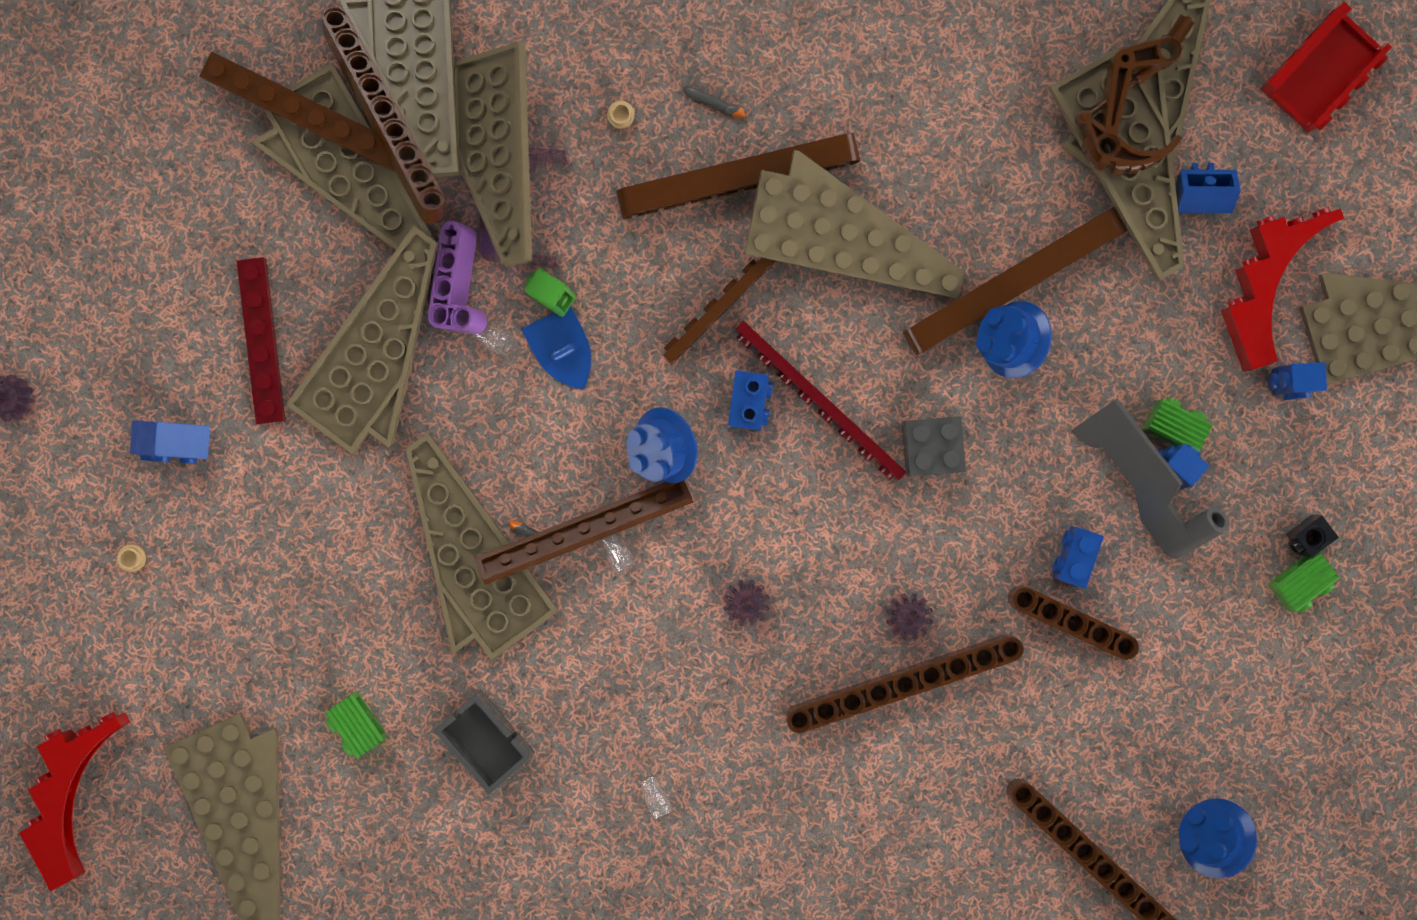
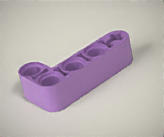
[428,220,487,334]

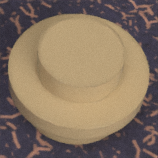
[607,101,635,129]
[117,544,146,572]

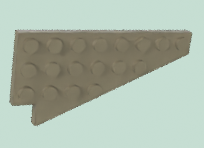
[1048,46,1185,281]
[405,433,559,660]

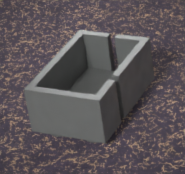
[434,690,535,795]

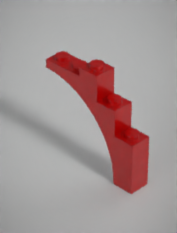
[1221,207,1345,372]
[19,712,130,892]

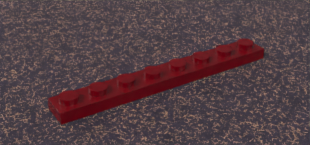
[735,320,906,480]

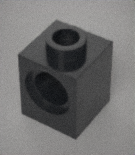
[1286,515,1339,557]

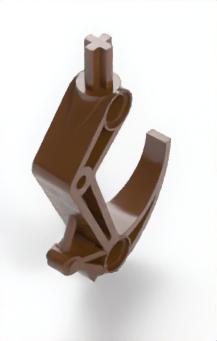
[1075,14,1195,175]

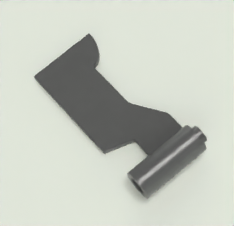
[1071,399,1229,559]

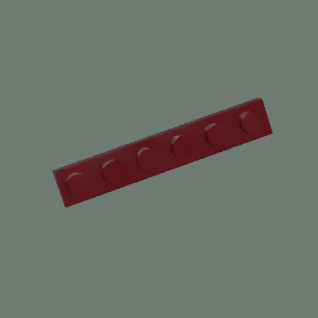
[236,257,286,425]

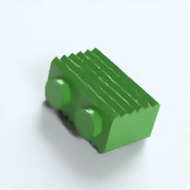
[525,268,576,318]
[1142,397,1213,452]
[1267,552,1340,613]
[325,691,388,759]

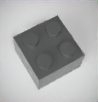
[902,416,966,477]

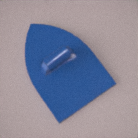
[521,306,591,390]

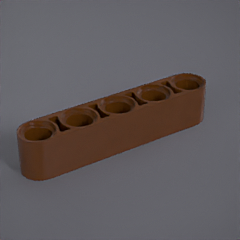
[1008,586,1139,660]

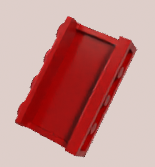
[1260,1,1392,133]

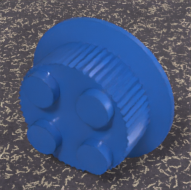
[976,301,1052,378]
[626,407,698,483]
[1178,798,1257,879]

